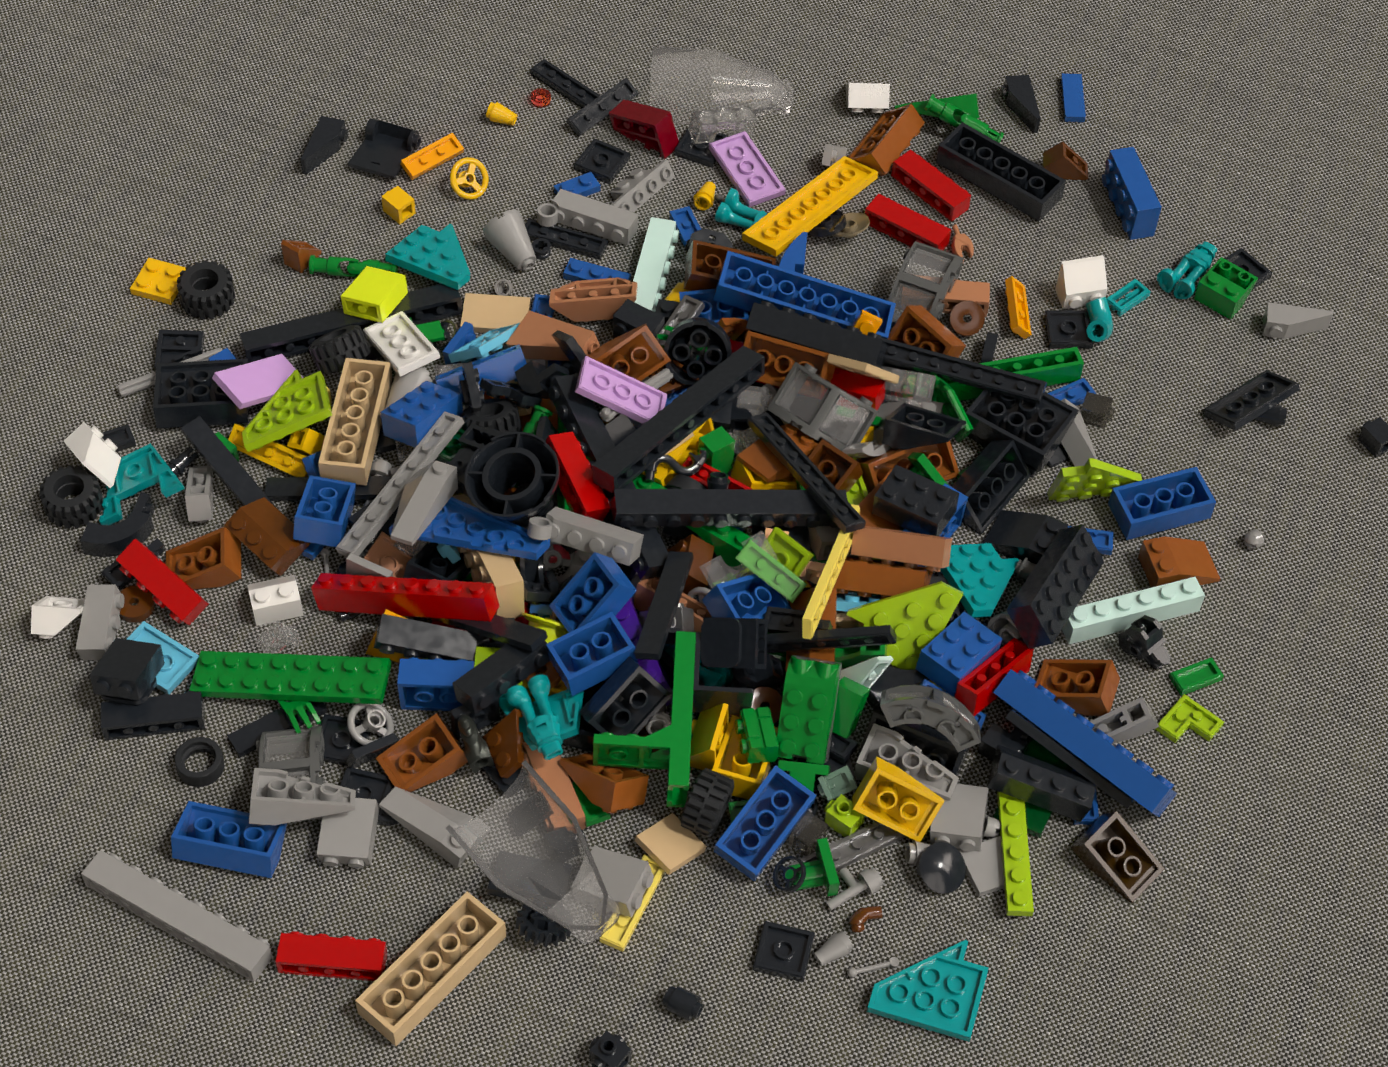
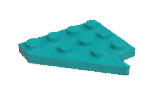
[385,224,470,290]
[941,543,1019,617]
[867,940,989,1042]

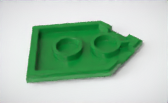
[932,375,973,442]

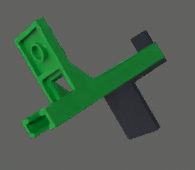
[593,628,754,807]

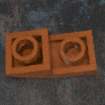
[717,318,749,343]

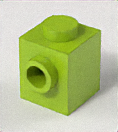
[824,794,865,837]

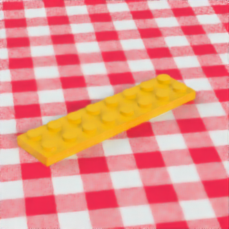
[742,156,878,257]

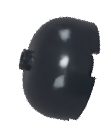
[664,317,732,385]

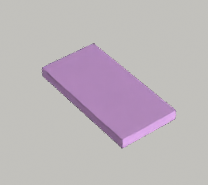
[709,131,786,207]
[212,354,303,409]
[575,356,667,424]

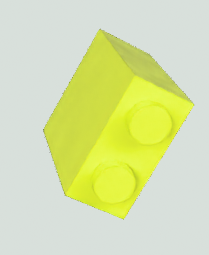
[341,266,408,323]

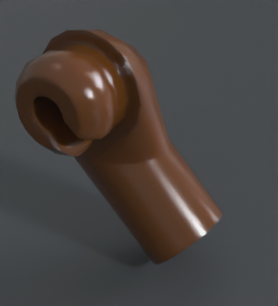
[849,906,882,932]

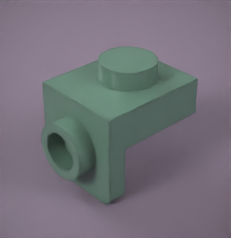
[817,765,858,801]

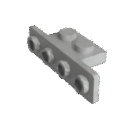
[610,159,675,212]

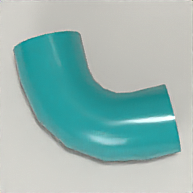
[1085,297,1113,342]

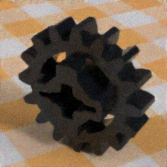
[515,902,573,947]

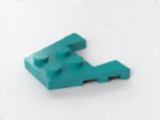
[99,443,185,525]
[499,689,584,751]

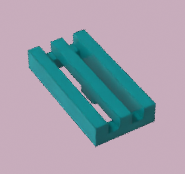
[1106,279,1151,316]

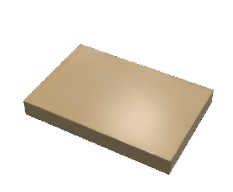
[460,293,531,333]
[827,354,900,384]

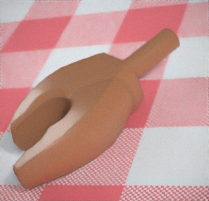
[952,225,974,264]

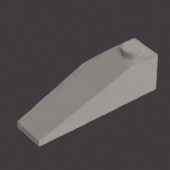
[391,460,458,546]
[854,724,959,801]
[249,768,356,825]
[379,787,489,869]

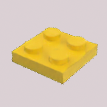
[130,258,186,305]

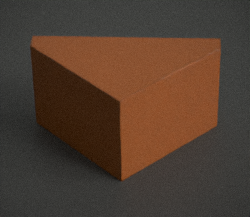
[281,240,322,273]

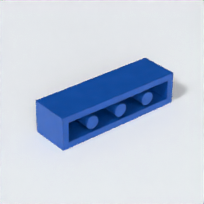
[435,344,527,402]

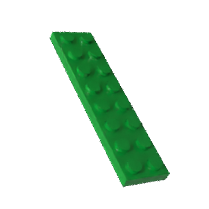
[189,651,392,704]

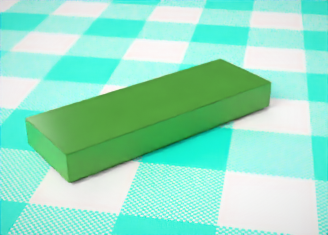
[735,539,807,603]

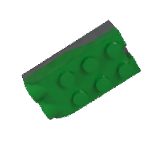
[777,655,842,765]

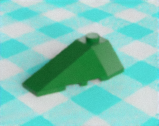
[894,93,980,121]

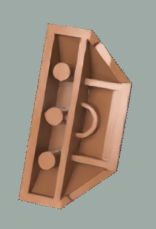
[549,277,638,322]

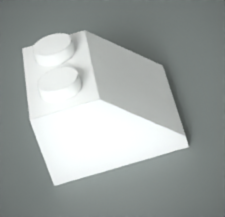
[846,83,890,113]
[1055,255,1107,309]
[64,422,121,488]
[247,575,304,626]

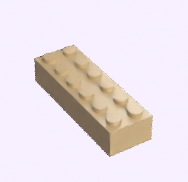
[318,358,392,486]
[452,494,525,618]
[355,892,506,1046]

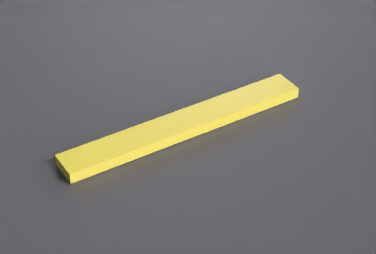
[802,504,860,640]

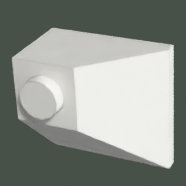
[31,596,85,639]

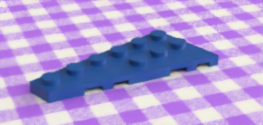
[389,497,550,560]

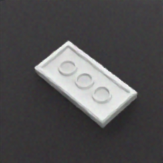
[363,311,440,377]

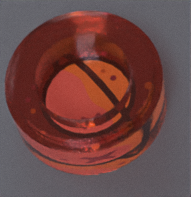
[531,88,551,108]

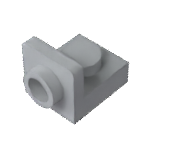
[821,144,847,166]

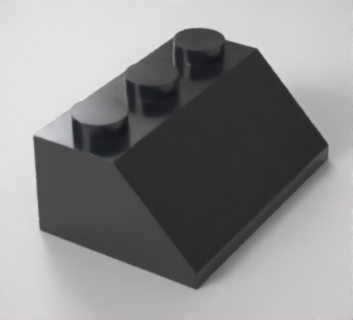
[579,656,673,736]

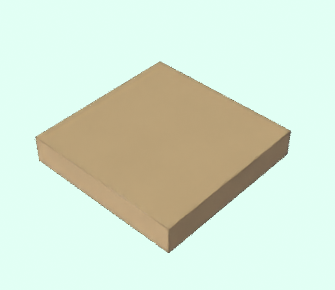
[635,813,707,875]

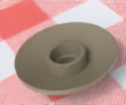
[833,213,870,238]

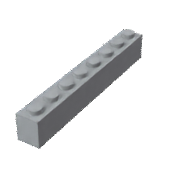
[81,850,273,982]

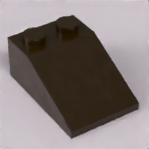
[1070,811,1165,903]

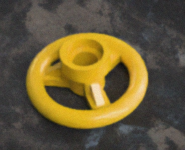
[450,157,489,200]

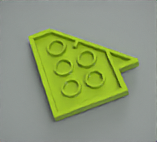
[242,369,332,452]
[1047,458,1142,502]
[846,581,963,670]

